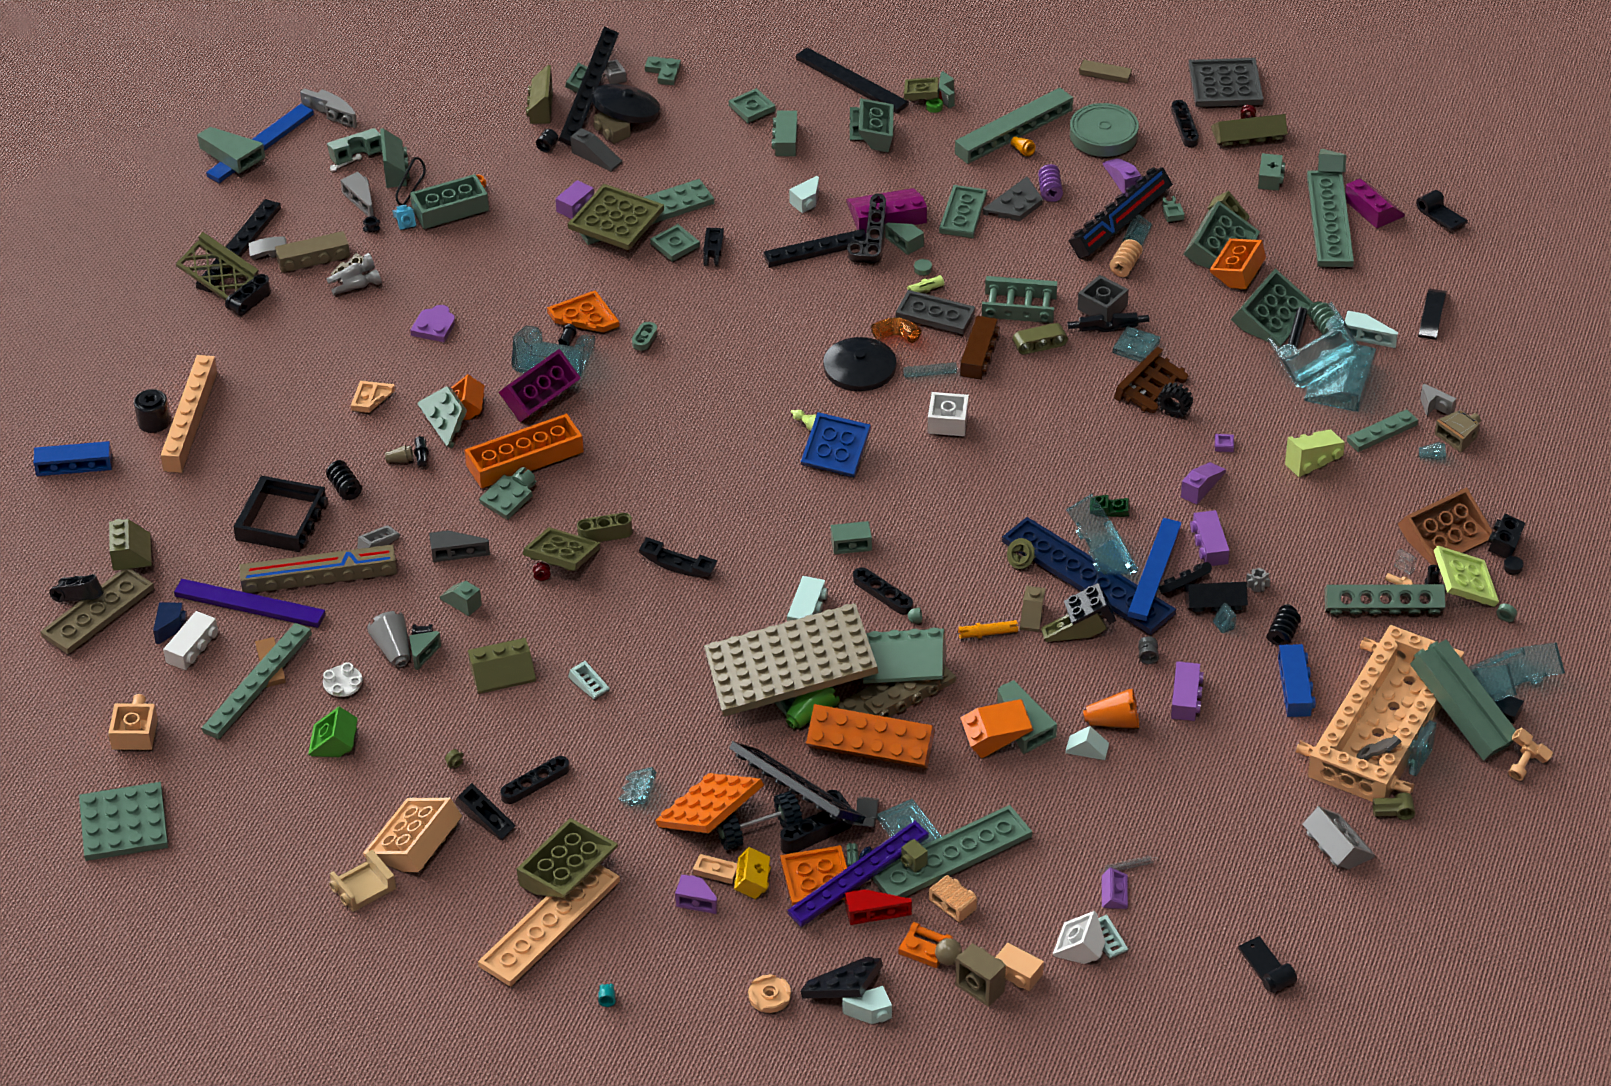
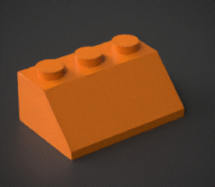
[1210,238,1266,289]

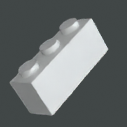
[163,611,218,670]

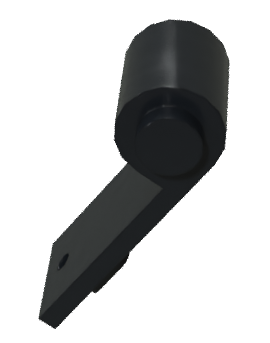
[1416,190,1468,231]
[1238,936,1297,993]

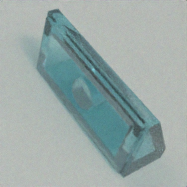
[1121,214,1152,246]

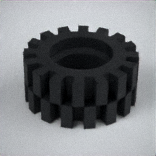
[1157,382,1193,418]

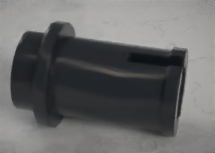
[558,324,577,347]
[1424,565,1440,584]

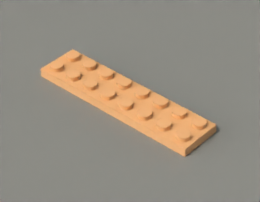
[478,865,620,987]

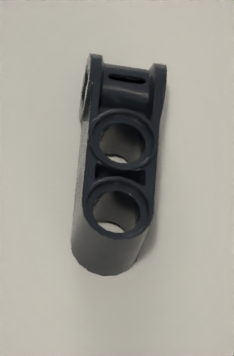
[225,274,271,316]
[49,574,104,602]

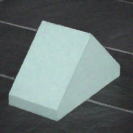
[1065,726,1109,760]

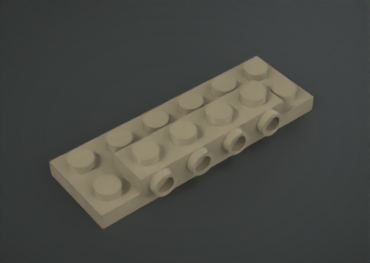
[836,666,956,717]

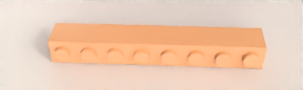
[161,355,217,473]

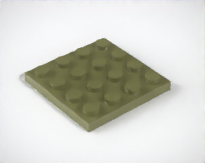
[568,184,664,250]

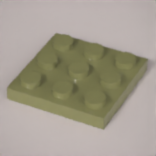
[523,527,600,571]

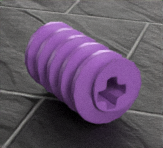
[1038,164,1063,202]

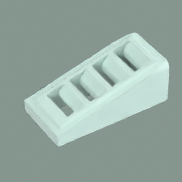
[568,661,610,699]
[1099,915,1128,959]

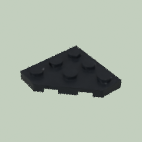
[800,957,883,998]

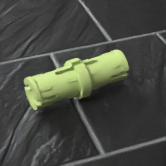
[907,275,944,293]

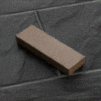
[255,637,286,687]

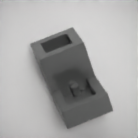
[853,796,880,827]

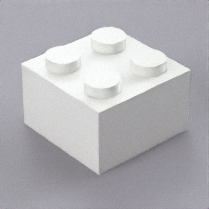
[928,392,969,436]

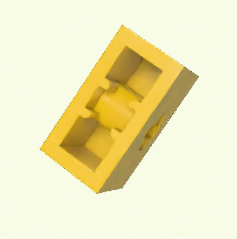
[734,847,771,899]

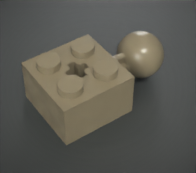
[935,938,1006,1007]

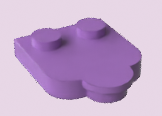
[410,305,455,343]

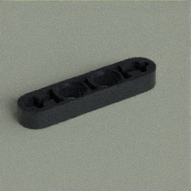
[1171,100,1199,148]
[853,567,913,615]
[500,756,570,804]

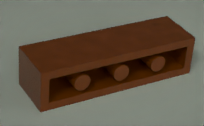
[960,315,1000,380]

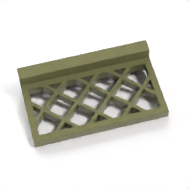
[176,232,259,300]

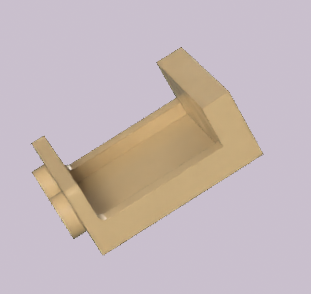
[329,850,396,912]

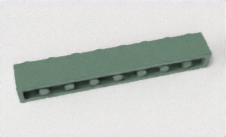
[955,87,1073,164]

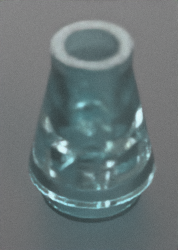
[1419,442,1446,460]

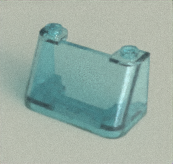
[512,325,595,377]

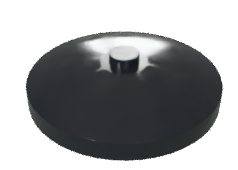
[592,84,660,123]
[823,337,896,392]

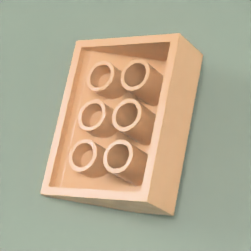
[363,798,462,872]

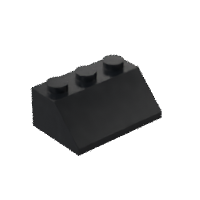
[1183,582,1248,612]

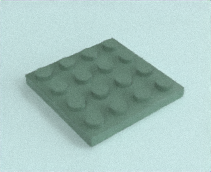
[79,782,168,861]

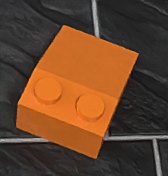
[960,699,1034,759]

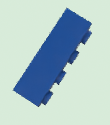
[33,441,112,476]
[1278,644,1316,717]

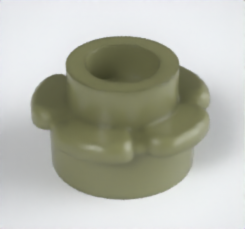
[445,749,464,768]

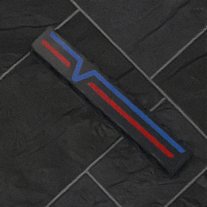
[1068,167,1173,258]

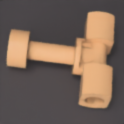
[1508,728,1553,781]

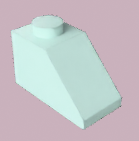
[789,176,819,213]
[842,986,892,1024]

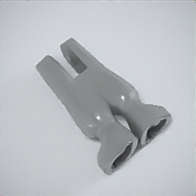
[326,253,382,295]

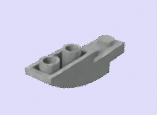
[300,88,357,128]

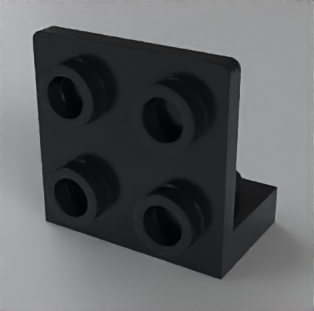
[1064,583,1116,625]

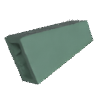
[197,127,265,174]
[997,680,1057,754]

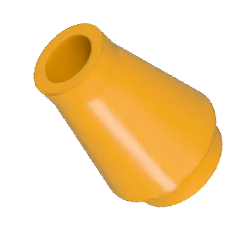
[1011,136,1036,156]

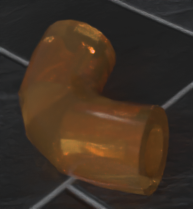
[871,317,922,343]

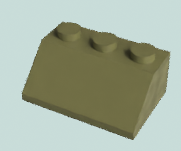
[526,65,553,124]
[109,519,152,571]
[468,638,536,694]

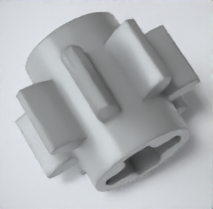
[1246,568,1270,592]

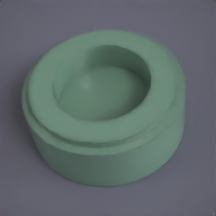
[914,259,932,275]
[1496,603,1517,622]

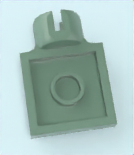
[479,467,537,520]

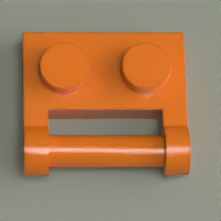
[898,922,953,968]

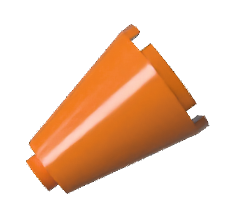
[1083,689,1140,728]

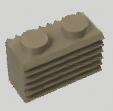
[593,112,631,144]

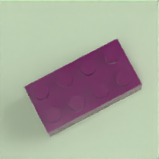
[498,348,581,422]

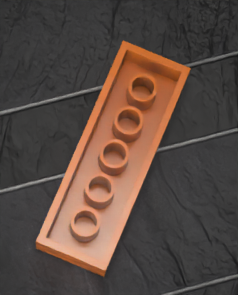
[464,413,584,489]
[806,704,935,769]

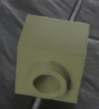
[901,839,928,872]

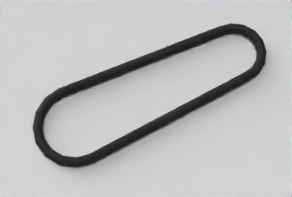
[395,157,426,206]

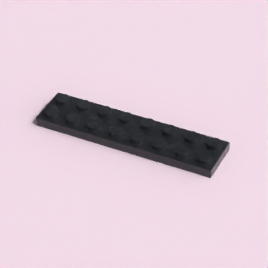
[729,741,866,825]

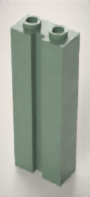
[1410,639,1516,761]

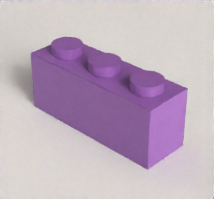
[1190,510,1229,566]
[1171,661,1204,721]

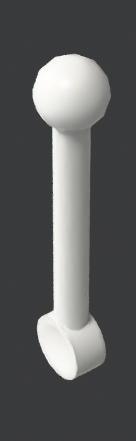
[330,154,362,172]

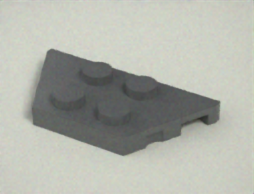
[983,177,1043,221]

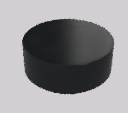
[1503,556,1524,575]

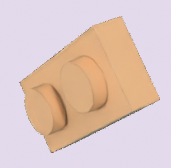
[693,854,737,884]

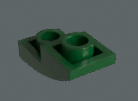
[1089,495,1130,517]

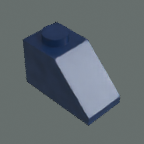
[153,602,187,644]

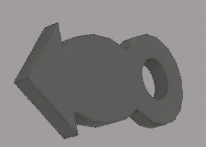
[1356,735,1402,760]

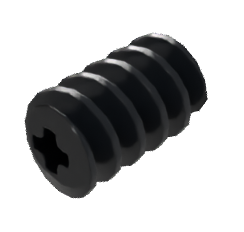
[326,460,362,500]
[1266,604,1301,645]

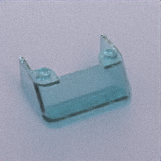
[1268,302,1360,388]
[1066,494,1139,575]
[1468,642,1565,701]

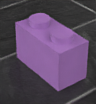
[555,180,594,219]

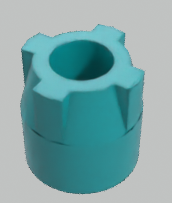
[598,984,616,1007]

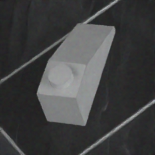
[340,172,374,217]

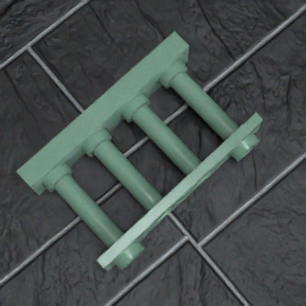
[982,276,1057,323]

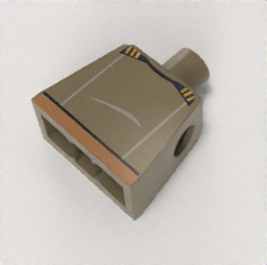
[1435,410,1481,453]

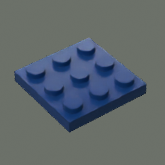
[801,412,871,477]

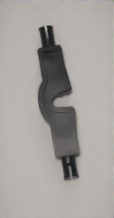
[1067,312,1149,332]

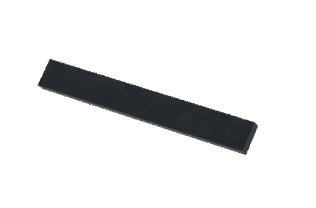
[796,47,908,113]

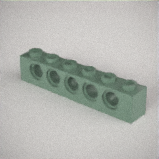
[1324,584,1445,615]

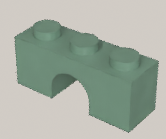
[327,128,382,165]

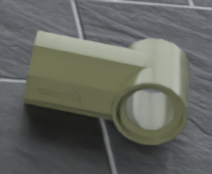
[1372,792,1415,820]

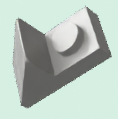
[1420,384,1456,416]

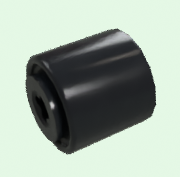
[134,389,171,433]

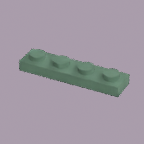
[1347,409,1418,452]

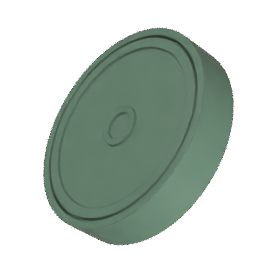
[1070,103,1139,157]

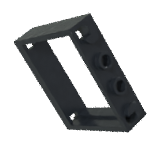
[233,475,328,552]

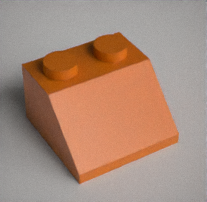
[451,374,485,420]

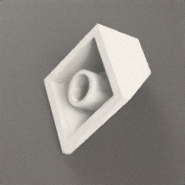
[1053,911,1105,964]

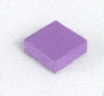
[1215,434,1234,452]

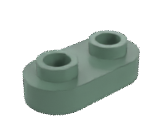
[632,322,657,351]

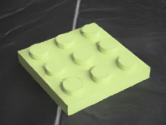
[1434,546,1499,607]

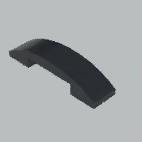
[1418,288,1447,340]
[639,537,718,577]

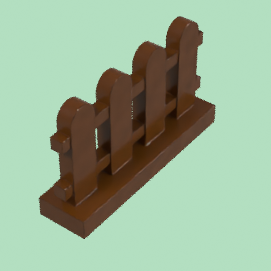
[1114,346,1188,413]

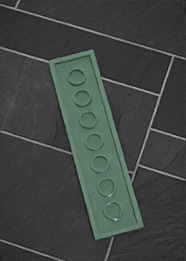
[1307,171,1354,267]
[579,179,714,245]
[871,805,1032,897]

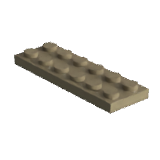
[40,569,154,654]

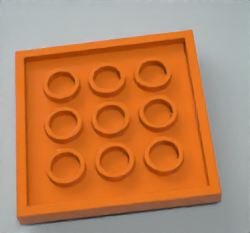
[655,773,764,833]

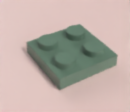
[729,88,776,123]
[650,224,700,261]

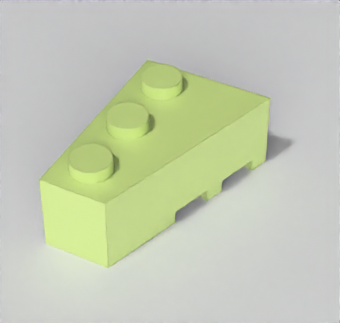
[1285,429,1345,477]

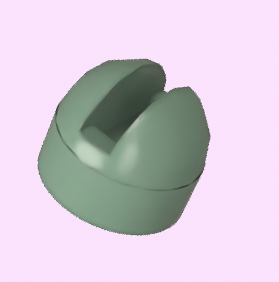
[908,607,922,624]

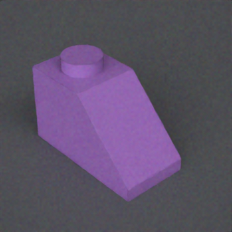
[675,874,717,914]

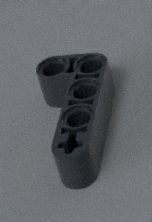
[847,193,887,263]
[780,790,852,854]

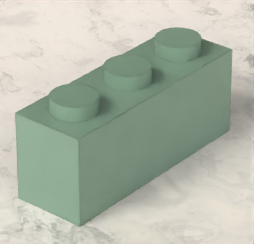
[772,110,798,156]

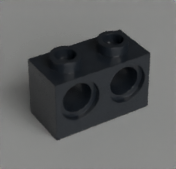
[1488,513,1525,558]

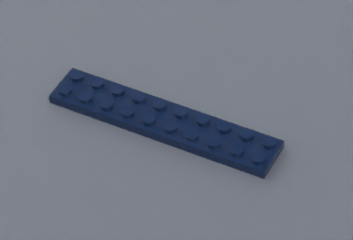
[1002,517,1176,635]

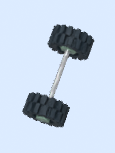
[716,791,803,850]

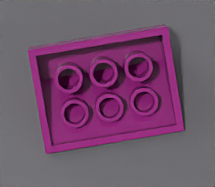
[846,188,927,233]

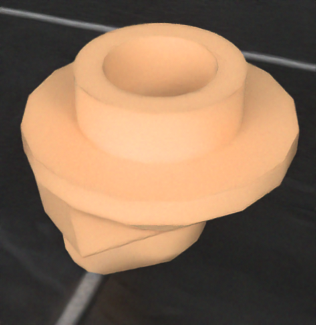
[1385,573,1413,585]

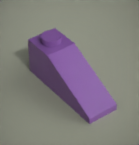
[1103,158,1141,193]
[1181,462,1226,504]

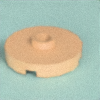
[748,974,791,1013]

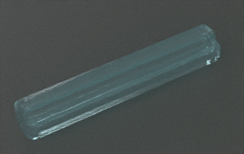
[903,362,957,378]

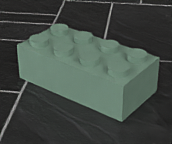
[410,174,489,229]

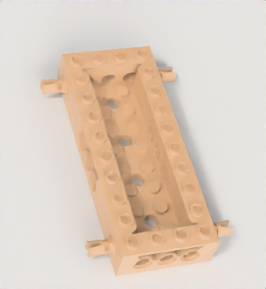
[1296,625,1464,802]

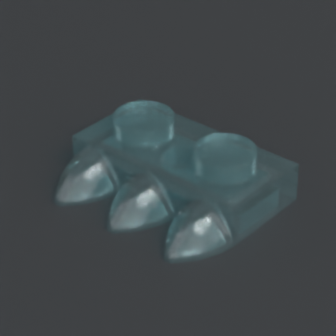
[618,767,657,806]

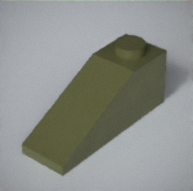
[1041,613,1107,642]

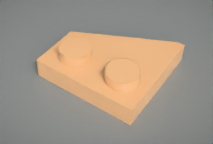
[351,381,395,413]

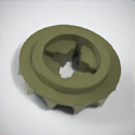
[1007,538,1036,569]

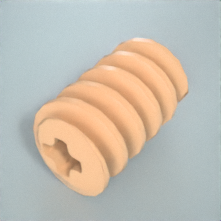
[1110,239,1143,277]

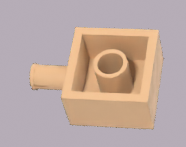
[108,694,158,750]

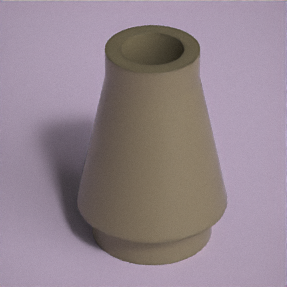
[385,445,414,463]

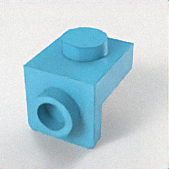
[392,205,416,230]

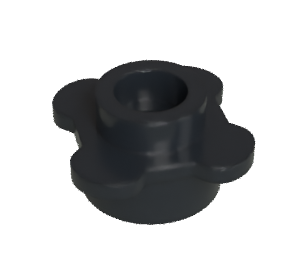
[363,216,380,232]

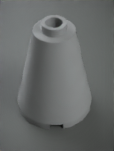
[367,611,410,667]

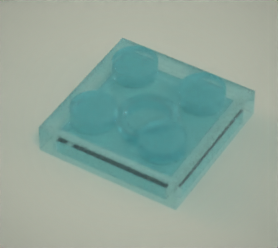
[1113,326,1161,362]
[1407,720,1437,776]

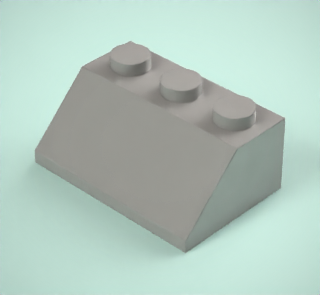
[1303,806,1376,869]

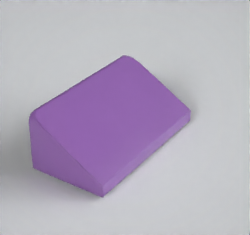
[1102,867,1128,909]

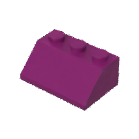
[1345,178,1405,229]

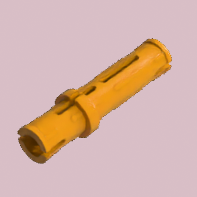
[958,620,1018,639]

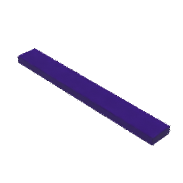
[174,579,326,628]
[788,820,929,927]

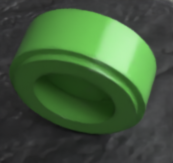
[926,98,943,113]

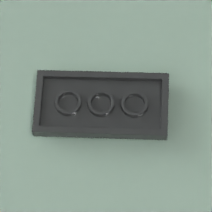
[895,290,976,334]

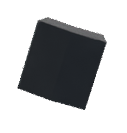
[1495,692,1524,724]

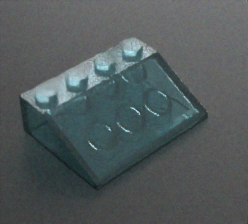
[1304,345,1376,412]

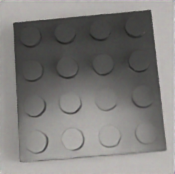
[1188,58,1263,107]

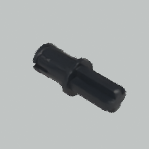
[414,436,429,467]

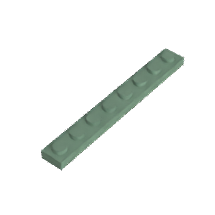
[202,623,312,739]

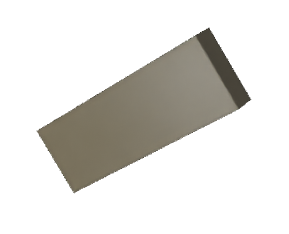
[1079,60,1132,83]

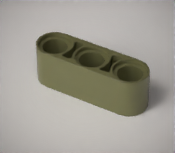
[1012,323,1068,355]
[577,513,632,542]

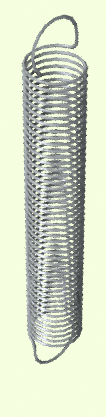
[1099,856,1157,872]

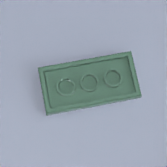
[939,185,988,238]

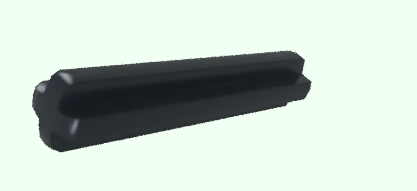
[1287,306,1308,351]

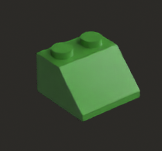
[308,706,358,757]

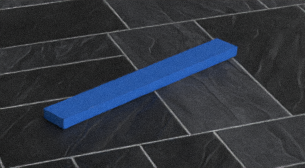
[206,104,314,183]
[1128,518,1182,621]

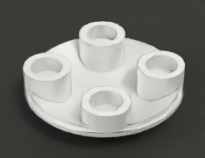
[323,662,363,697]

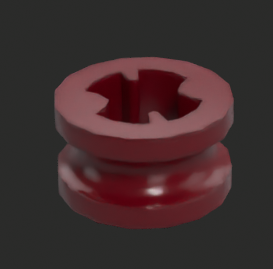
[1240,105,1256,119]
[533,562,551,581]

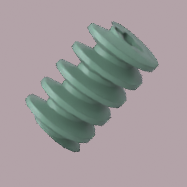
[1308,301,1343,339]

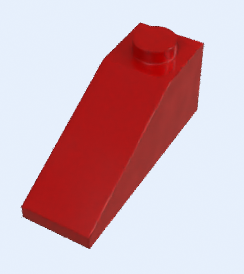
[845,889,912,925]

